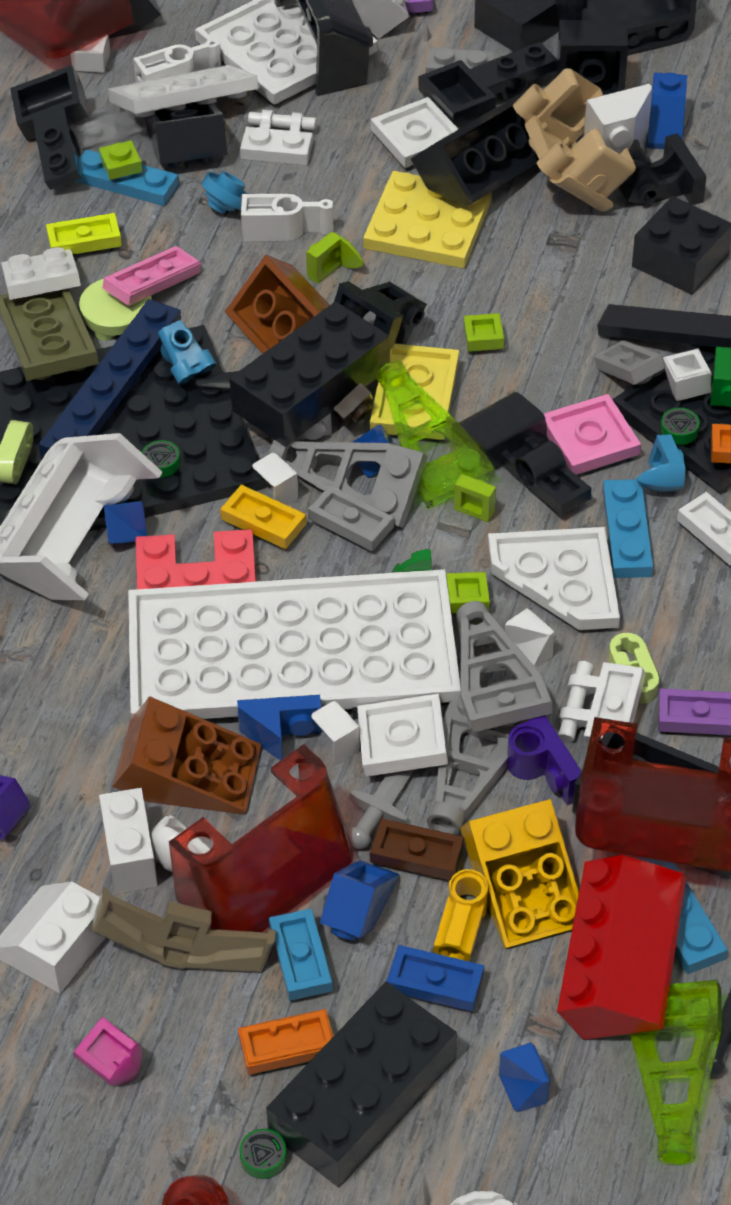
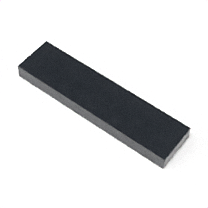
[597,304,731,348]

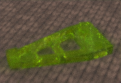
[376,361,495,509]
[630,979,722,1165]

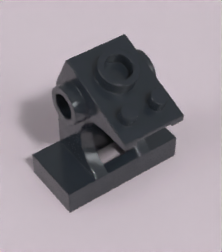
[618,133,707,205]
[334,281,427,349]

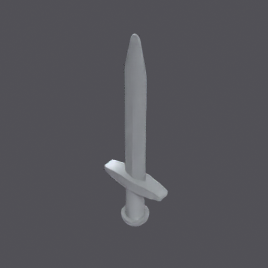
[347,705,445,849]

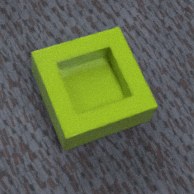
[99,140,142,180]
[463,313,504,352]
[454,474,496,523]
[446,572,490,613]

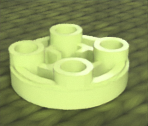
[79,279,151,341]

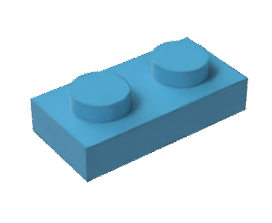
[269,908,333,1001]

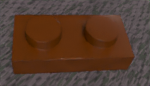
[370,818,464,880]

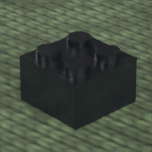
[556,20,629,95]
[632,196,731,295]

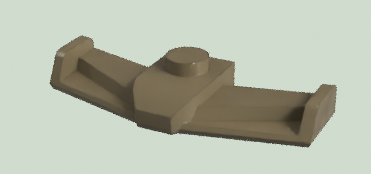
[91,887,276,973]

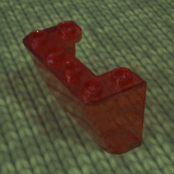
[575,717,731,871]
[169,744,354,932]

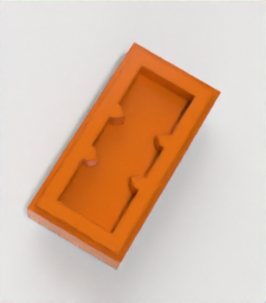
[238,1009,333,1075]

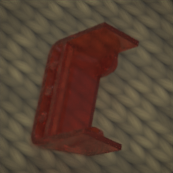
[0,0,134,59]

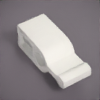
[133,39,221,83]
[241,194,334,242]

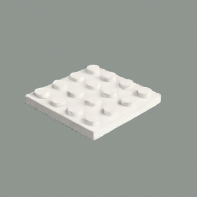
[195,0,378,105]

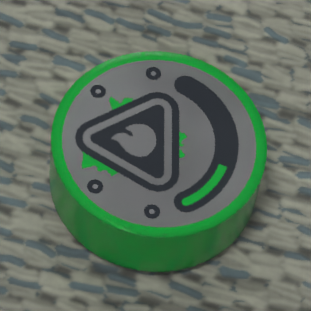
[661,408,700,445]
[142,440,181,477]
[239,1129,287,1179]

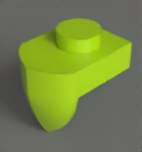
[306,232,364,284]

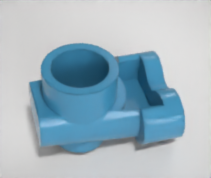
[158,320,217,385]

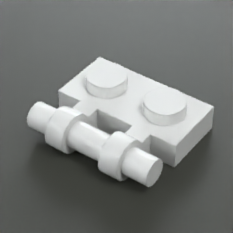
[240,109,316,165]
[558,661,646,744]

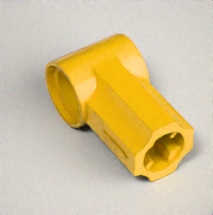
[433,869,488,962]

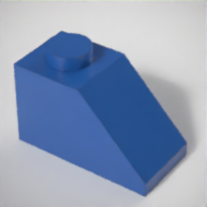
[647,73,688,149]
[320,860,399,940]

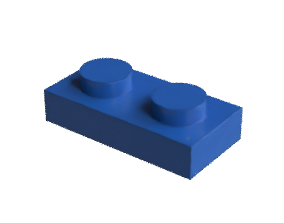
[386,945,484,1012]

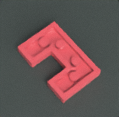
[136,529,256,589]

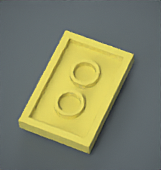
[370,344,459,440]

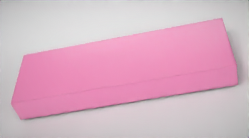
[102,246,202,306]

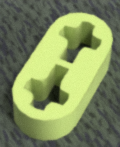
[0,420,34,485]
[608,633,659,705]

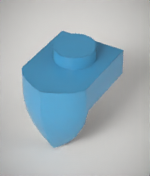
[636,434,685,492]

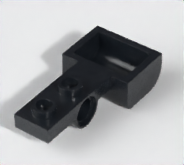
[418,42,558,129]
[10,65,90,190]
[451,392,592,516]

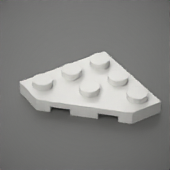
[487,527,620,630]

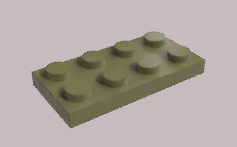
[0,288,99,381]

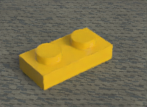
[220,485,307,549]

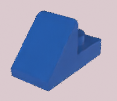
[237,695,322,760]

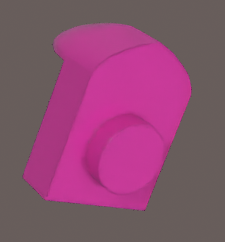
[73,1016,142,1086]

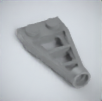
[269,440,428,529]
[456,601,553,733]
[427,696,532,835]

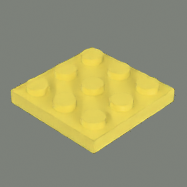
[363,171,492,268]

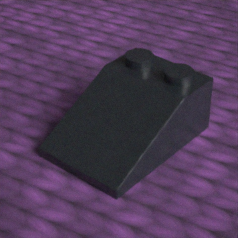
[145,102,228,168]

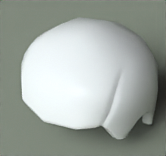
[151,815,215,876]

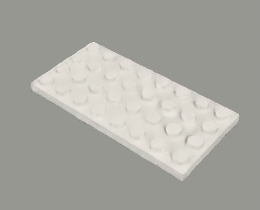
[128,569,461,719]

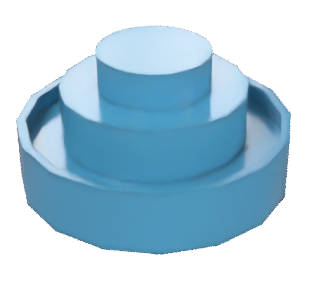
[201,171,248,214]

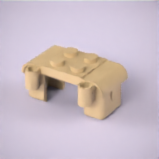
[513,68,636,212]

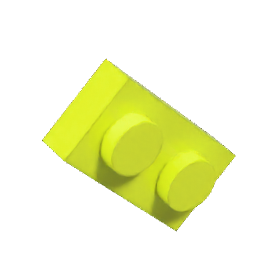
[46,213,122,254]

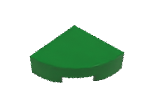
[392,549,432,573]

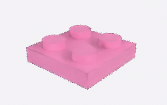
[544,394,641,475]

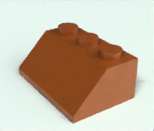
[225,254,330,353]

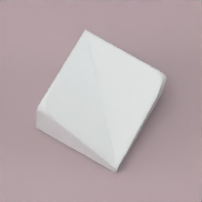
[70,34,110,73]
[663,349,711,401]
[252,452,298,506]
[505,608,554,668]
[311,700,360,765]

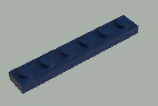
[39,299,181,456]

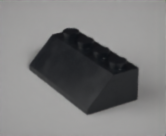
[410,94,539,207]

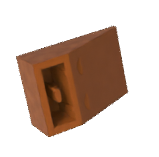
[112,696,261,814]

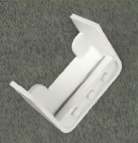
[0,433,162,600]

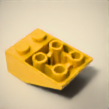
[460,799,579,948]

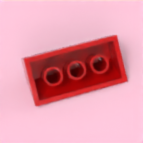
[557,855,687,1040]

